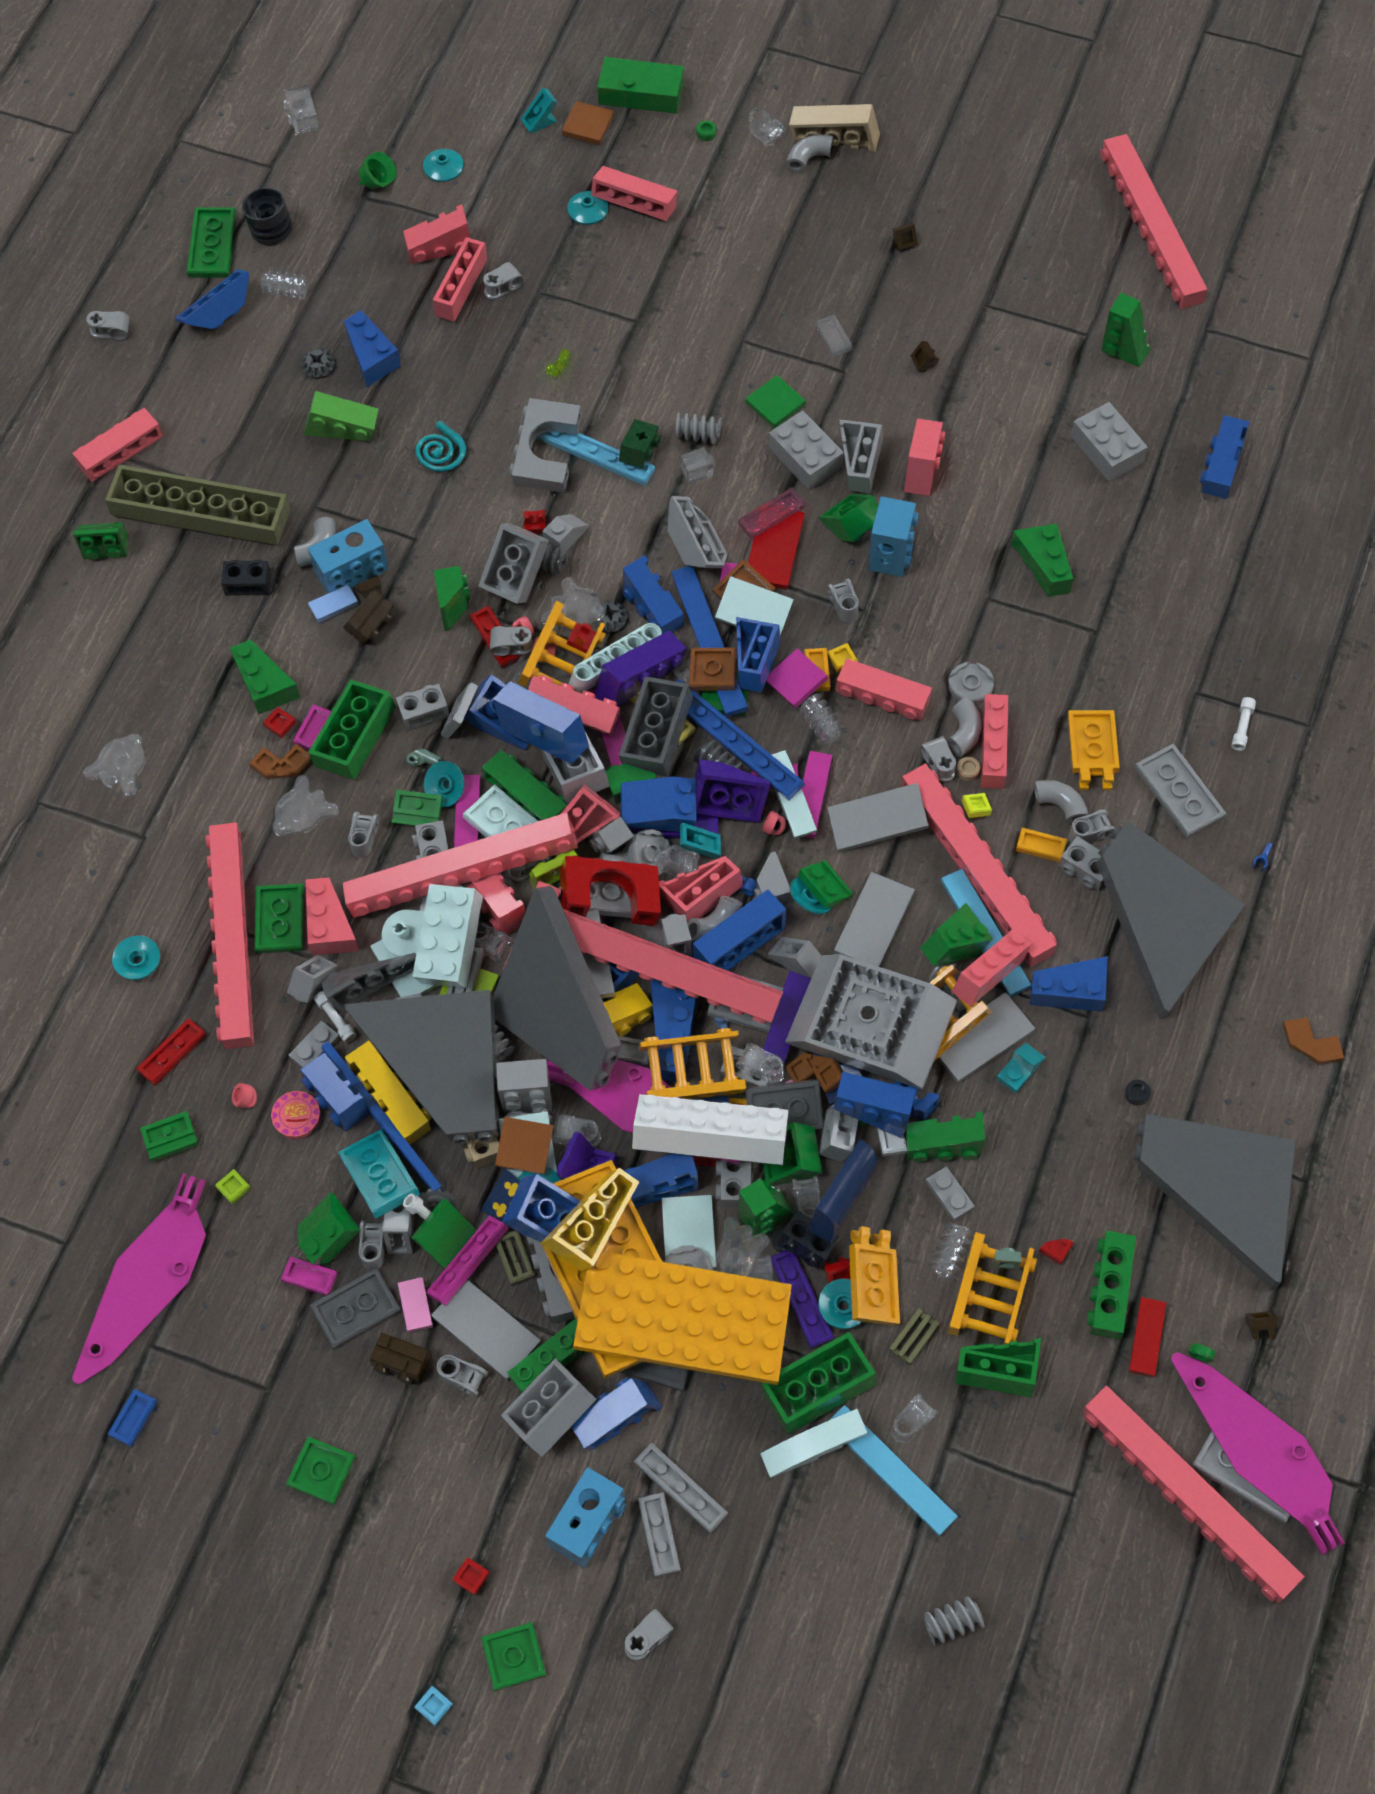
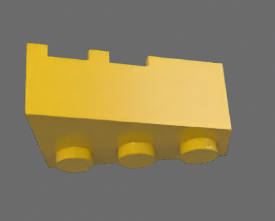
[604,983,654,1037]

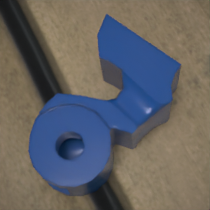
[894,1081,940,1121]

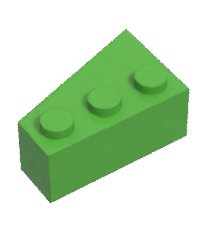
[303,391,378,441]

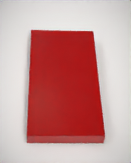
[748,505,805,590]

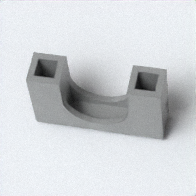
[509,398,582,493]
[527,1237,575,1324]

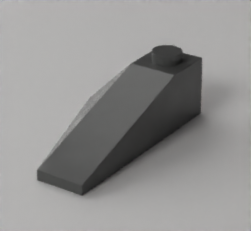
[321,953,416,1013]

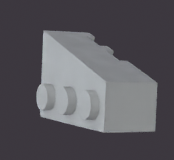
[839,419,883,493]

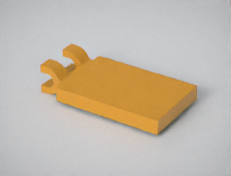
[1067,710,1120,790]
[849,1226,900,1326]

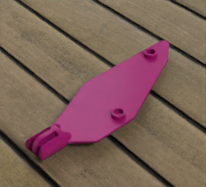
[546,1059,741,1164]
[72,1173,206,1384]
[1171,1352,1345,1555]

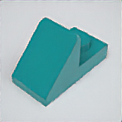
[520,88,558,133]
[680,823,721,859]
[997,1043,1046,1094]

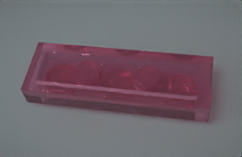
[738,488,805,539]

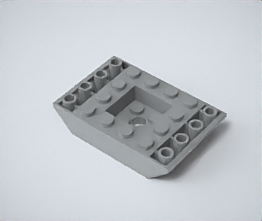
[785,954,957,1090]

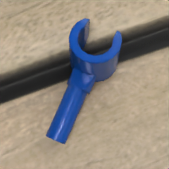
[1252,843,1273,872]
[741,875,756,896]

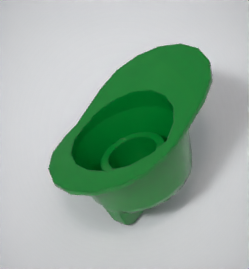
[358,151,396,190]

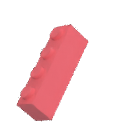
[591,166,678,221]
[433,237,487,322]
[72,408,163,482]
[836,658,932,721]
[528,675,621,736]
[981,694,1008,789]
[952,929,1032,1007]

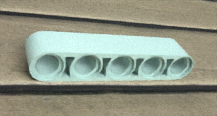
[569,623,662,693]

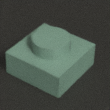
[993,1248,1021,1269]

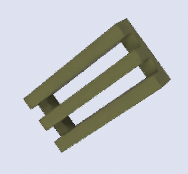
[496,1231,535,1286]
[889,1308,940,1365]

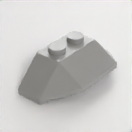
[667,496,727,568]

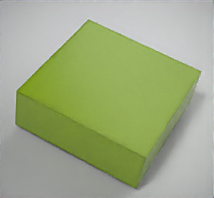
[215,1169,251,1204]

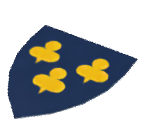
[481,1169,520,1221]

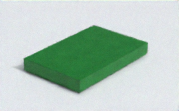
[255,883,304,953]

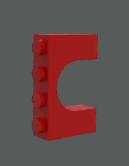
[560,856,661,926]

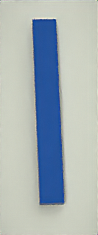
[671,566,748,717]
[676,679,805,801]
[321,1041,443,1192]

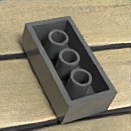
[619,676,693,777]

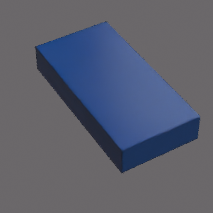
[107,1389,158,1447]

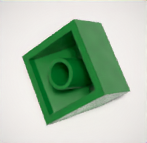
[819,493,878,543]
[433,566,470,632]
[763,1122,822,1186]
[298,1192,361,1265]

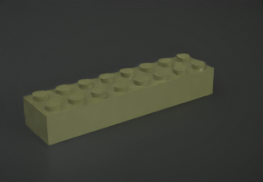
[105,465,290,545]

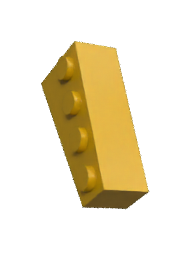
[345,1040,431,1145]
[540,1168,639,1271]

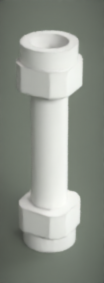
[1231,697,1256,751]
[314,991,357,1043]
[403,1194,431,1220]

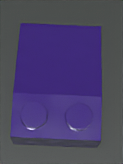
[694,759,770,822]

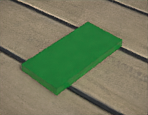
[187,207,237,278]

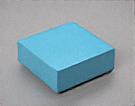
[414,1686,453,1726]

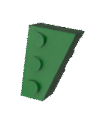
[955,1338,1041,1398]

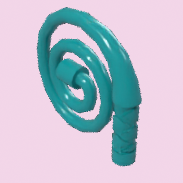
[415,421,466,472]

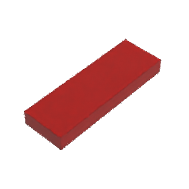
[469,606,521,669]
[136,1018,207,1086]
[1128,1297,1166,1378]

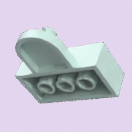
[382,884,483,988]

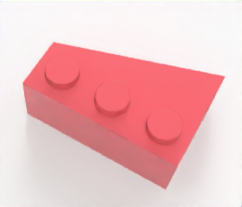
[403,204,469,264]
[904,418,946,496]
[556,784,621,856]
[659,856,743,923]
[465,873,525,938]
[306,877,359,956]

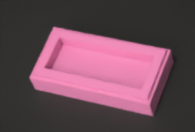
[398,1277,433,1333]

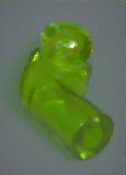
[546,349,571,377]

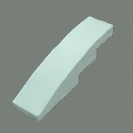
[772,750,817,839]
[760,1409,867,1478]

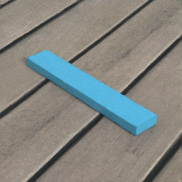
[537,432,655,486]
[941,869,1031,997]
[830,1405,958,1536]

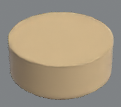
[957,757,980,781]

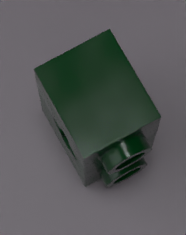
[619,419,661,469]

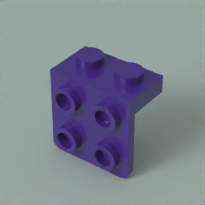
[557,1132,619,1180]

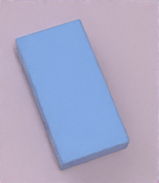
[308,585,358,623]

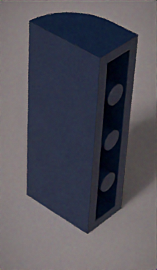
[808,1139,878,1242]

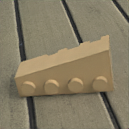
[789,104,880,152]

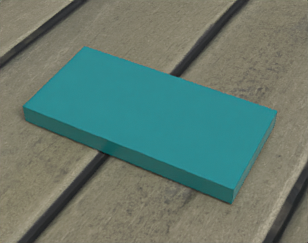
[338,1129,420,1219]

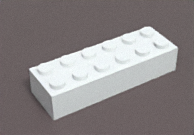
[632,1094,788,1165]

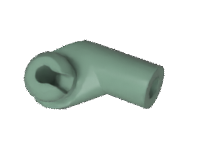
[406,749,442,766]

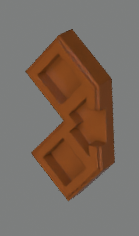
[249,744,312,779]
[1282,1017,1344,1065]
[786,1053,843,1093]

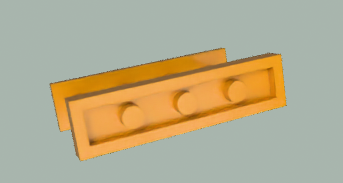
[518,601,605,687]
[930,964,992,1061]
[639,1028,746,1100]
[948,1232,1037,1344]

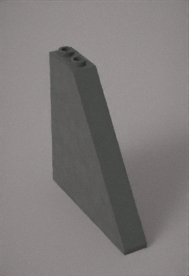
[1096,821,1245,1019]
[493,886,622,1090]
[345,990,500,1144]
[1134,1114,1296,1290]

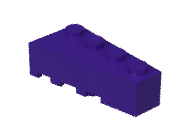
[594,631,687,707]

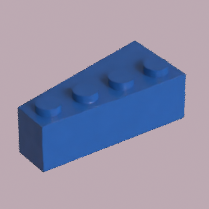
[651,978,698,1083]

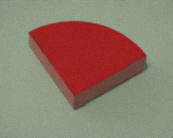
[1039,1239,1074,1265]

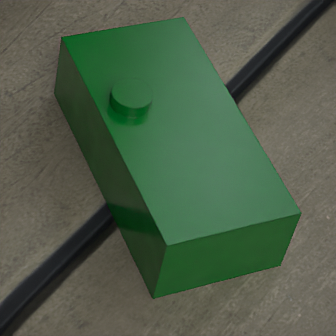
[597,57,684,114]
[308,679,396,780]
[760,1332,877,1435]

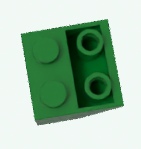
[73,522,128,560]

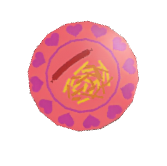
[271,1091,321,1139]

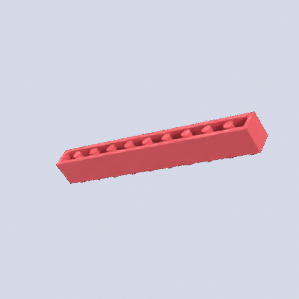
[1100,134,1207,309]
[901,764,1057,968]
[343,813,578,918]
[206,822,254,1050]
[563,909,783,1024]
[1082,1385,1305,1604]

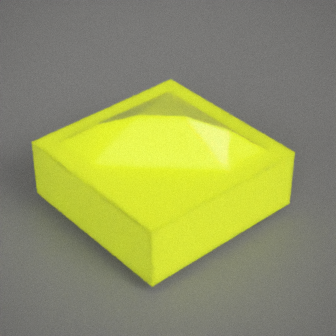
[961,793,992,818]

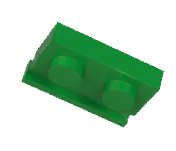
[391,789,443,827]
[797,859,853,909]
[140,1111,199,1162]

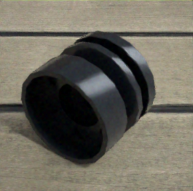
[242,187,293,245]

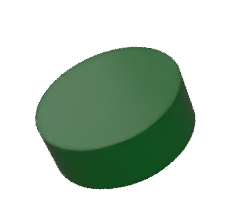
[696,121,716,141]
[1188,1343,1216,1362]

